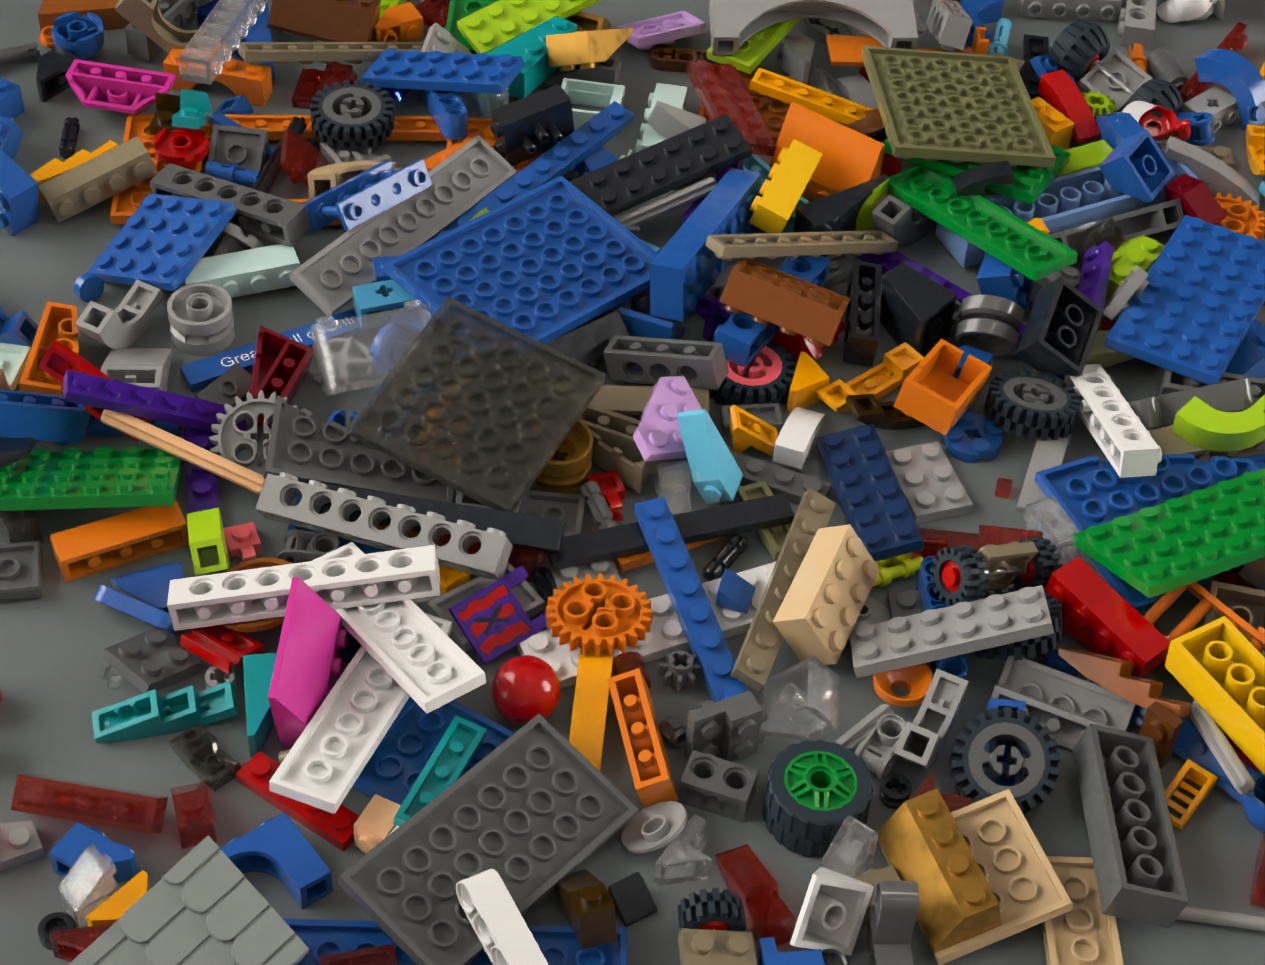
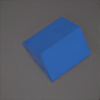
[618,307,686,340]

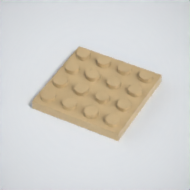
[880,789,1073,965]

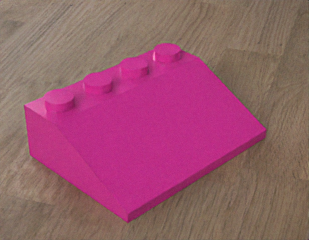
[268,577,348,749]

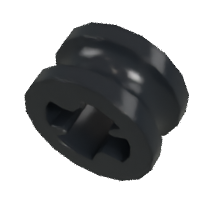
[879,774,912,809]

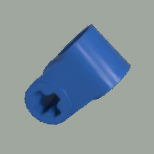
[1176,111,1216,146]

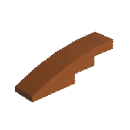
[1058,648,1192,718]

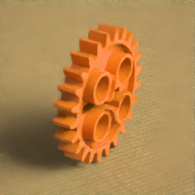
[1176,192,1265,241]
[546,573,653,657]

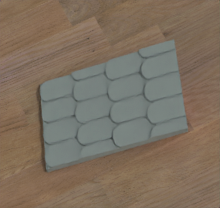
[68,835,309,965]

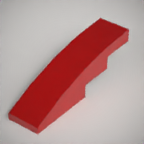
[38,340,152,443]

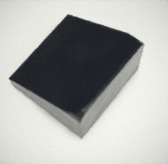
[608,872,657,927]

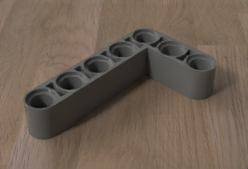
[867,881,919,965]

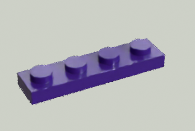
[1078,241,1113,310]

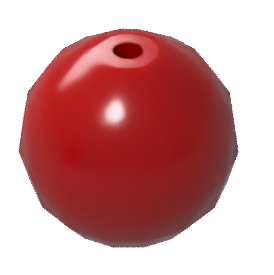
[491,655,560,726]

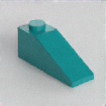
[243,652,277,757]

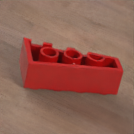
[1044,556,1170,678]

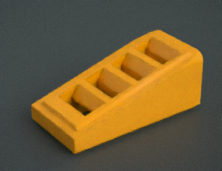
[1165,759,1218,832]

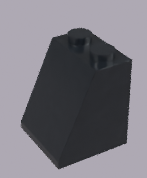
[880,262,957,357]

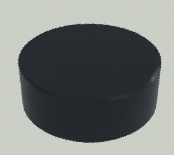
[37,912,77,951]

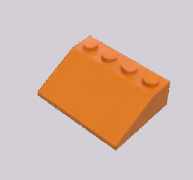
[770,102,885,202]

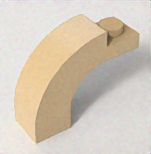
[308,160,396,200]

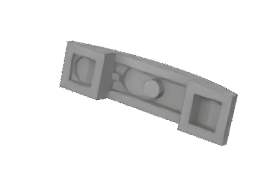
[1016,434,1071,518]

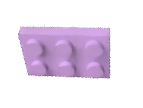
[617,11,706,50]

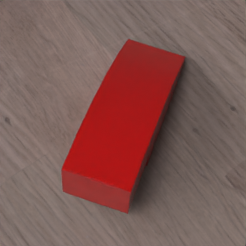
[1038,69,1101,144]

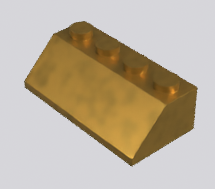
[876,788,1002,953]

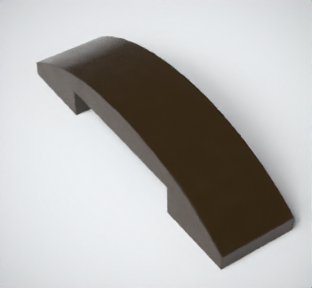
[845,394,926,430]

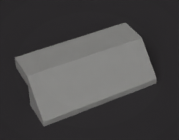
[990,656,1136,750]

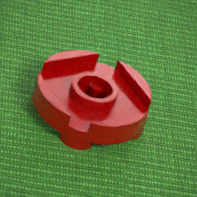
[153,127,209,169]

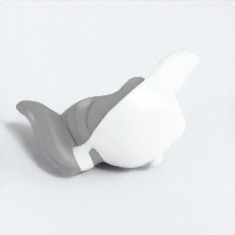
[1156,0,1225,23]

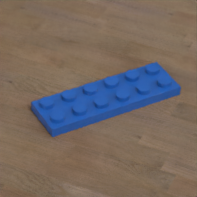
[361,49,524,94]

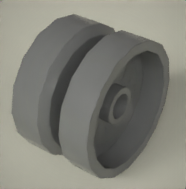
[954,294,1024,358]

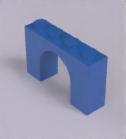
[220,813,333,909]

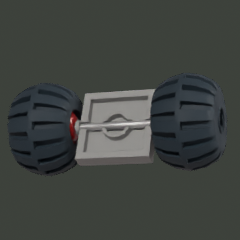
[1049,20,1184,127]

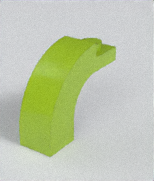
[1172,394,1265,452]

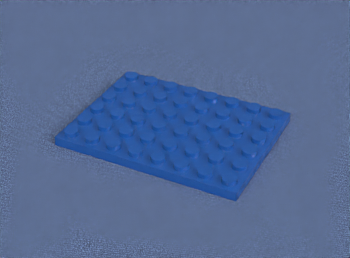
[385,176,658,356]

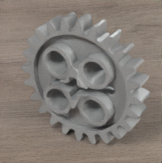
[209,390,298,489]

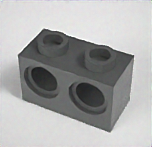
[678,750,759,823]

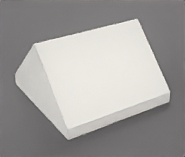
[790,866,874,956]

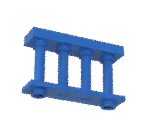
[303,159,433,231]

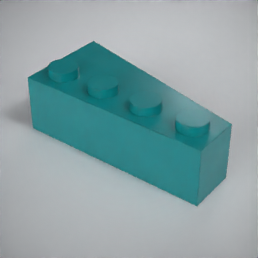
[486,16,577,99]

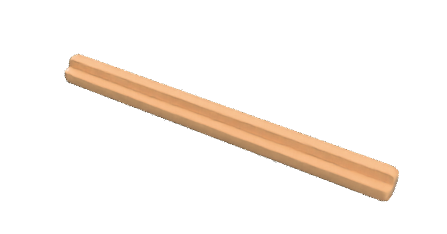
[101,409,266,494]

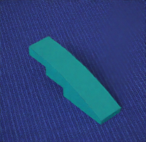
[91,681,239,743]

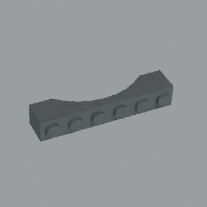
[1048,199,1184,255]

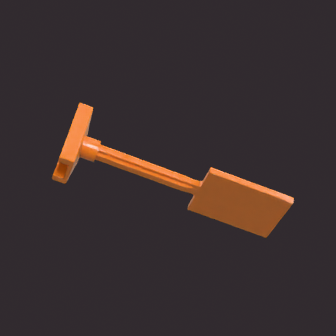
[826,27,990,67]

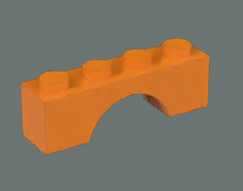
[163,48,273,107]

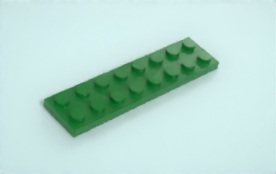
[887,165,1078,281]

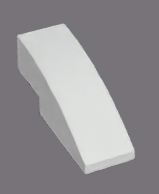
[772,407,825,470]

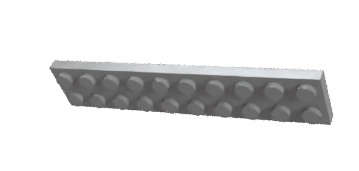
[289,135,517,318]

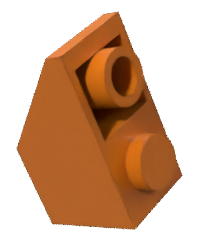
[375,2,424,42]

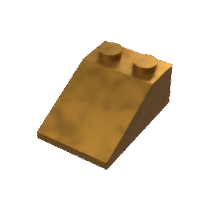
[546,28,633,71]

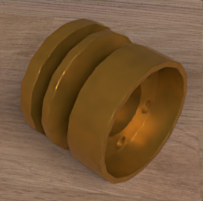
[528,415,593,494]

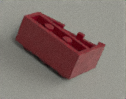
[249,326,315,429]

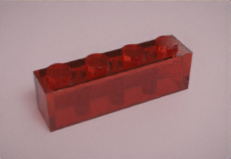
[11,774,168,834]

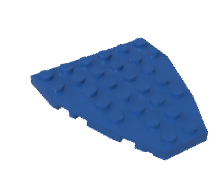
[1034,454,1260,613]

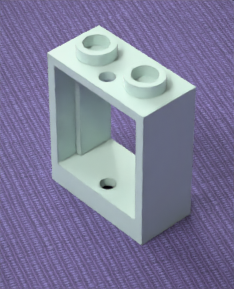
[561,78,625,138]

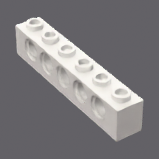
[1064,364,1162,478]

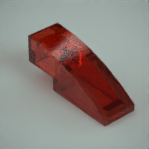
[715,844,795,946]

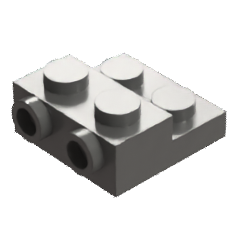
[684,690,768,762]

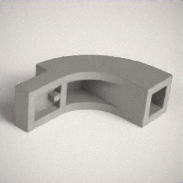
[75,280,164,349]
[894,669,969,769]

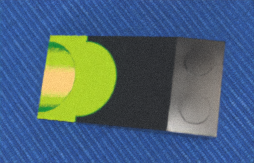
[793,175,889,257]

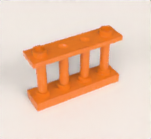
[1142,581,1265,663]

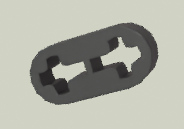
[802,18,845,46]

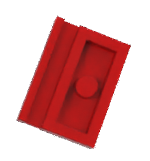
[180,625,264,674]

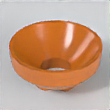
[872,663,933,707]

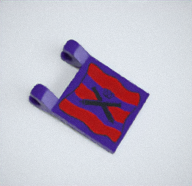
[448,566,547,665]

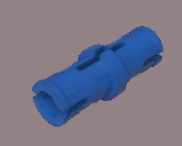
[205,160,261,187]

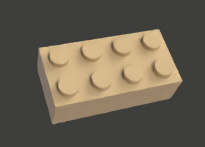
[773,524,880,667]

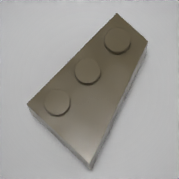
[572,401,660,494]

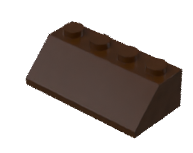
[267,0,381,42]

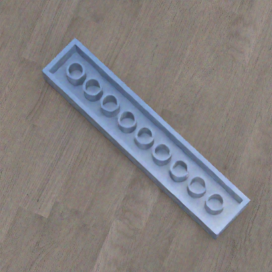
[935,148,1198,268]

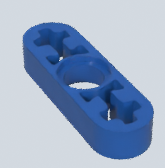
[93,584,178,635]

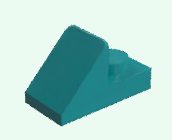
[172,89,213,130]

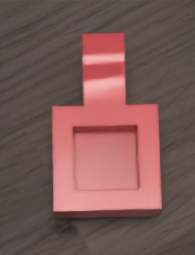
[223,522,262,562]

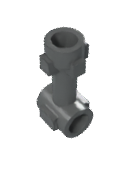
[659,699,715,748]

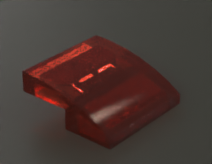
[280,129,328,189]

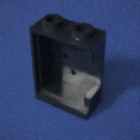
[490,84,575,166]

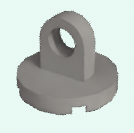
[213,222,264,256]

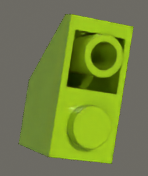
[187,507,231,576]

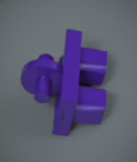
[695,289,732,341]

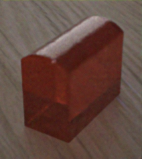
[995,478,1012,499]

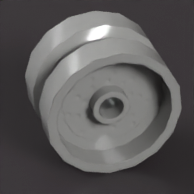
[167,283,235,356]

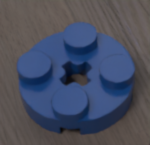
[942,409,1003,463]

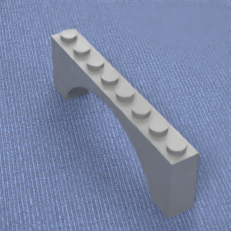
[709,0,918,55]

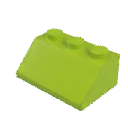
[1105,235,1165,303]

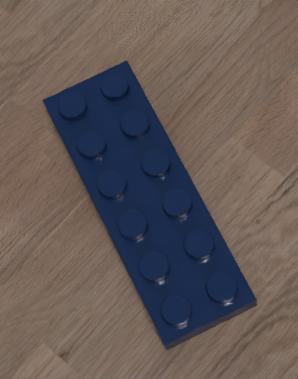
[815,423,924,562]

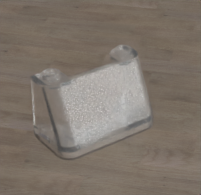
[310,299,446,397]

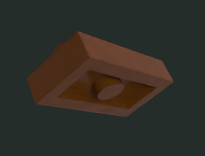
[1139,701,1183,769]

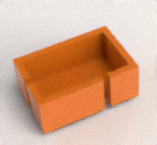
[893,339,993,436]

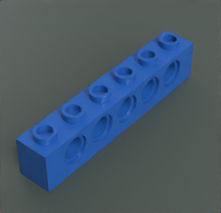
[713,255,830,367]

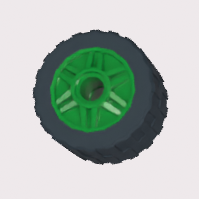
[763,739,873,858]

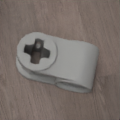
[855,714,906,781]

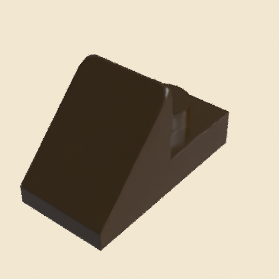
[149,93,180,135]

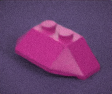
[66,59,176,114]

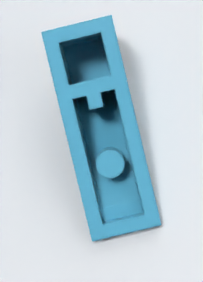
[677,409,743,504]

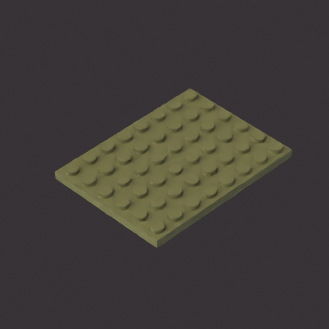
[861,46,1056,169]

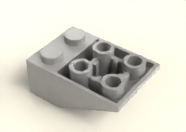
[101,348,172,392]

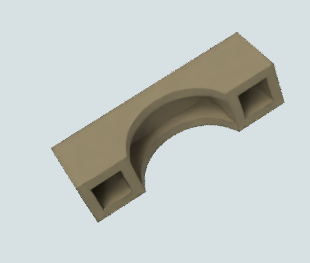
[114,0,222,56]

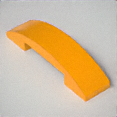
[1246,124,1265,176]
[817,342,924,413]

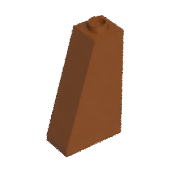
[38,0,130,31]

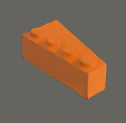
[19,301,79,395]

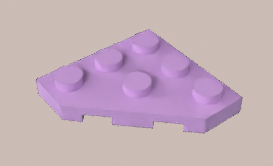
[632,376,702,462]

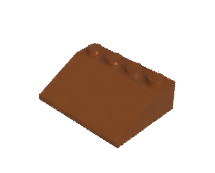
[719,258,851,347]

